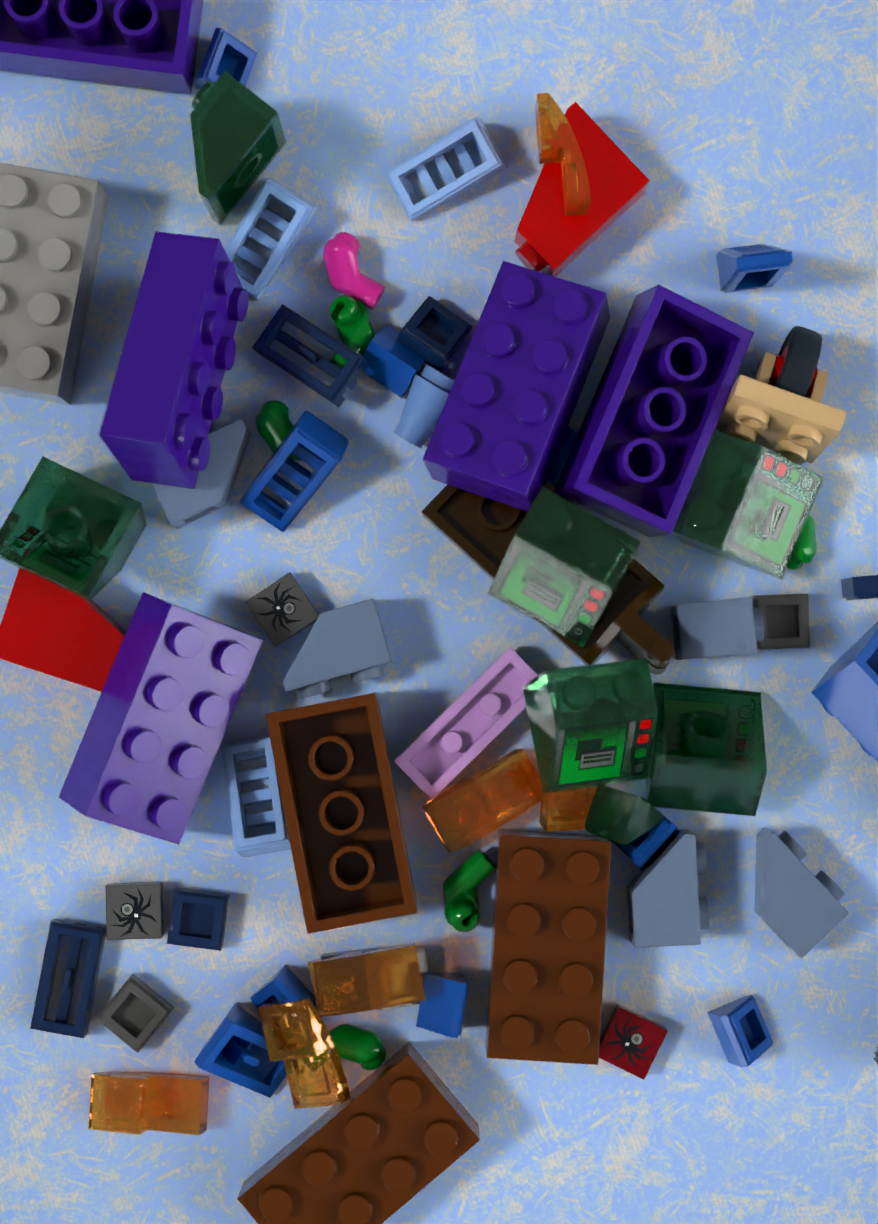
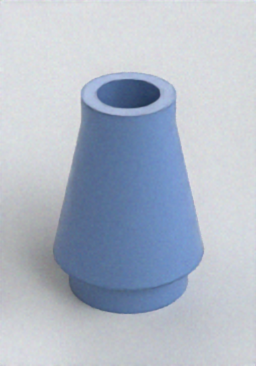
[394,364,455,448]

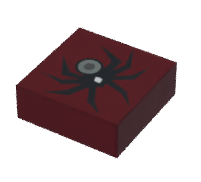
[599,1004,668,1080]

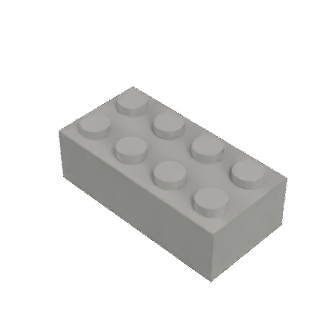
[0,163,109,405]

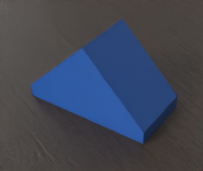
[194,1003,302,1098]

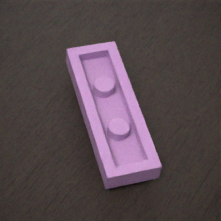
[394,647,548,800]

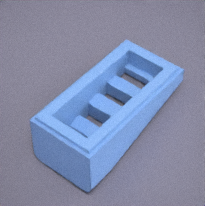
[385,117,508,221]
[224,178,318,300]
[221,737,291,857]

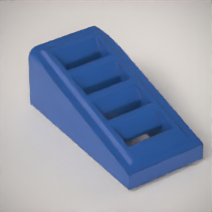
[717,244,793,293]
[239,411,349,532]

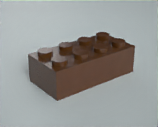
[266,692,418,934]
[485,829,611,1065]
[237,1042,480,1224]

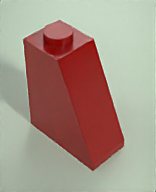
[515,102,650,277]
[0,551,127,692]

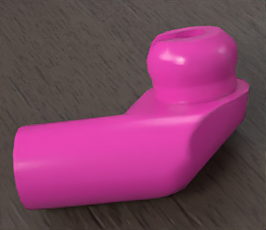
[323,232,385,310]

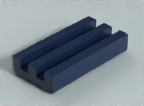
[252,304,370,407]
[30,919,107,1038]

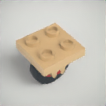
[715,326,847,464]

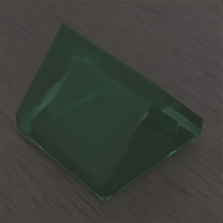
[585,783,663,845]

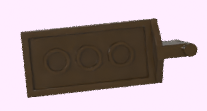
[421,480,674,674]

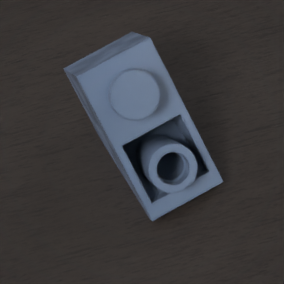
[151,416,251,529]
[671,597,764,660]
[282,598,393,699]
[754,828,849,959]
[627,829,709,948]

